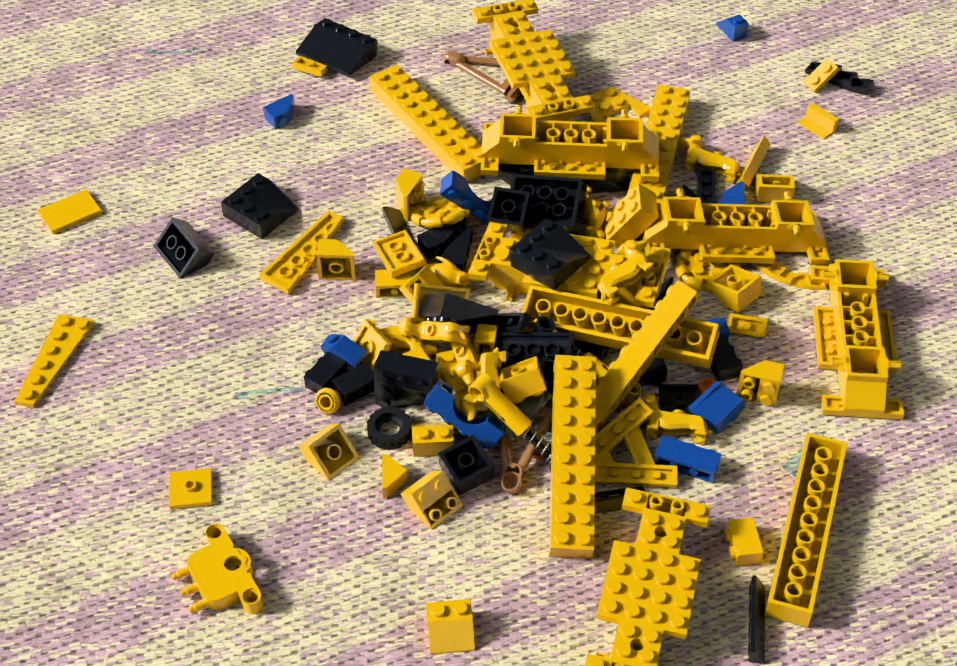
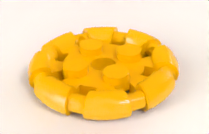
[411,197,471,228]
[674,249,741,293]

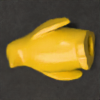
[423,256,470,287]

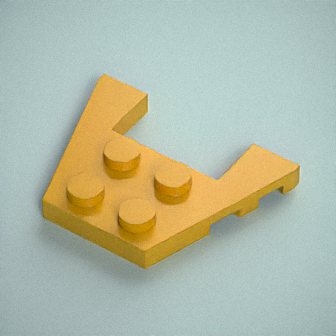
[588,86,651,123]

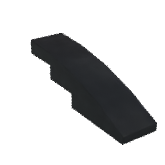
[805,62,874,94]

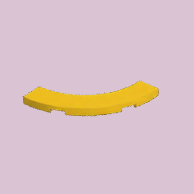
[752,262,827,290]

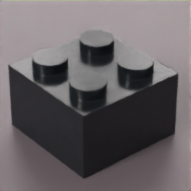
[487,186,533,234]
[438,435,495,495]

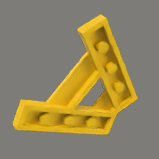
[595,398,678,488]

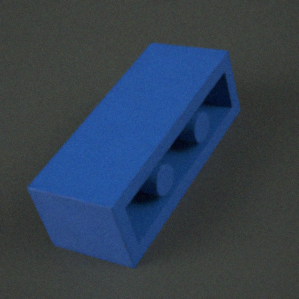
[654,435,722,483]

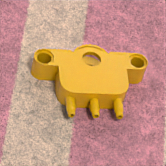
[171,524,263,615]

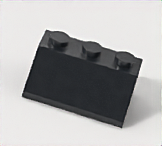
[154,217,215,279]

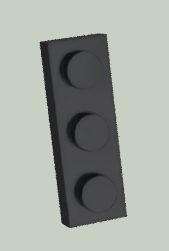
[697,167,716,204]

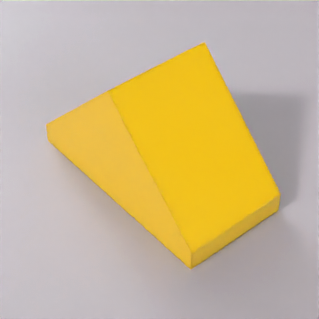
[382,454,408,499]

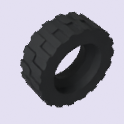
[367,406,412,450]

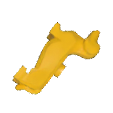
[679,135,741,184]
[580,185,610,239]
[597,239,654,305]
[398,316,470,345]
[358,320,437,355]
[450,332,480,386]
[459,347,506,422]
[630,393,712,445]

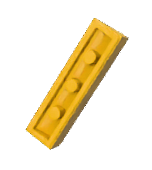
[735,136,771,189]

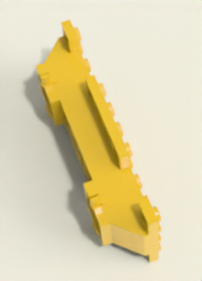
[472,0,595,121]
[480,105,659,182]
[642,188,830,265]
[468,222,671,308]
[809,259,904,420]
[585,487,711,666]

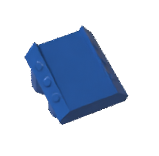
[688,381,746,434]

